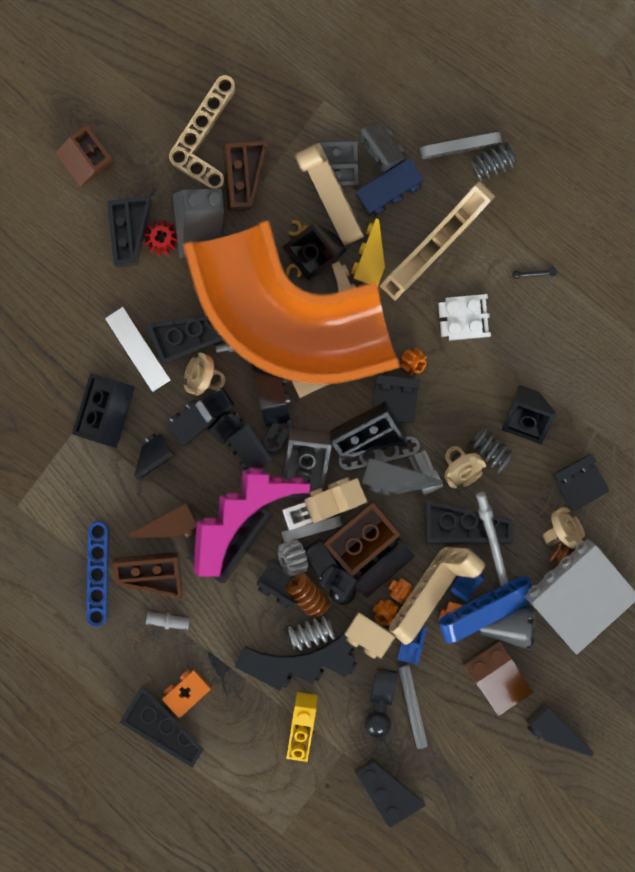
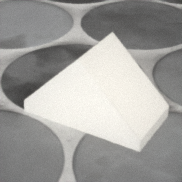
[282,502,313,530]

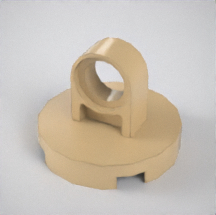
[184,352,226,396]
[444,446,486,489]
[543,507,585,549]

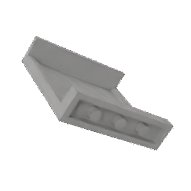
[524,539,635,655]

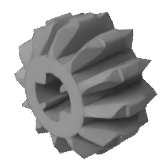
[277,540,308,577]

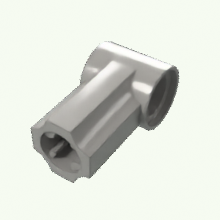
[408,450,443,496]

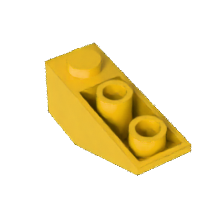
[351,218,385,287]
[286,692,318,762]

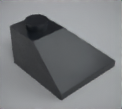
[282,223,347,280]
[502,385,556,445]
[134,433,176,479]

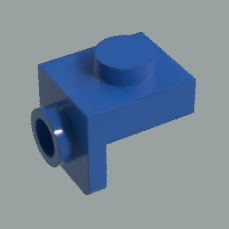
[450,573,485,602]

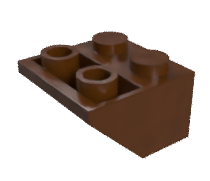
[55,124,115,188]

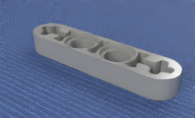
[419,132,502,159]
[339,436,420,470]

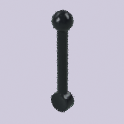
[513,268,557,279]

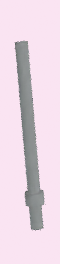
[477,492,508,586]

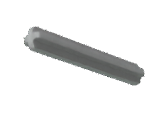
[398,665,428,749]

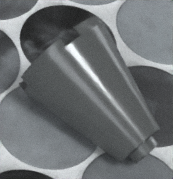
[479,607,536,650]

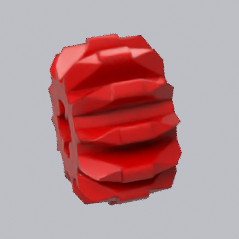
[143,219,178,256]

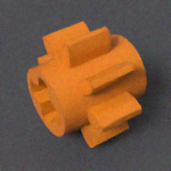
[400,348,427,376]
[388,578,414,604]
[372,600,399,626]

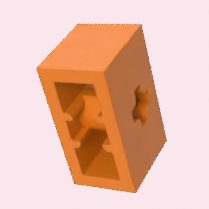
[162,669,212,718]

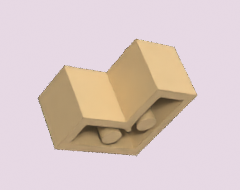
[304,477,367,523]
[344,612,395,659]

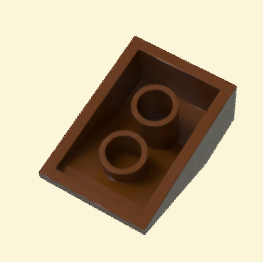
[129,503,198,538]
[463,640,534,716]

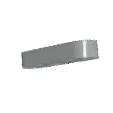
[281,515,344,542]

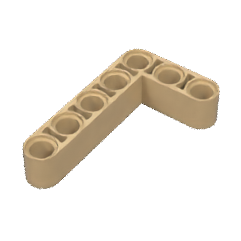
[169,75,235,189]
[296,142,364,246]
[388,547,485,645]

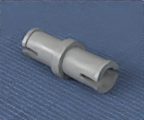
[146,611,190,631]

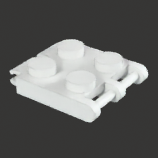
[438,294,491,341]

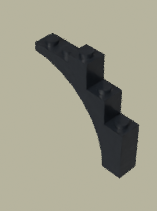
[235,611,368,691]

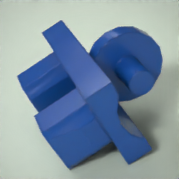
[397,626,428,665]

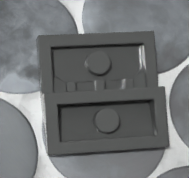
[315,140,359,186]

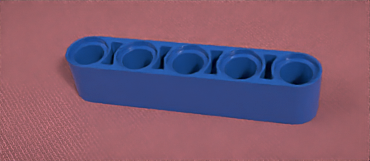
[86,521,110,627]
[439,576,532,643]

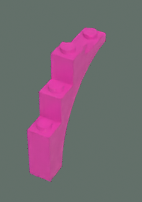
[194,467,310,576]

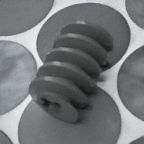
[469,142,517,182]
[467,427,513,474]

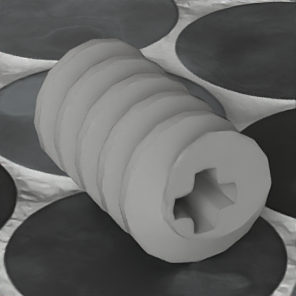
[288,616,336,651]

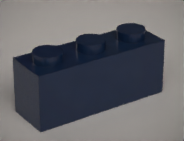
[356,158,424,216]

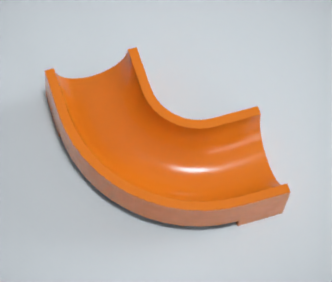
[184,221,400,384]

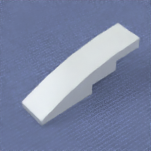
[105,307,170,392]

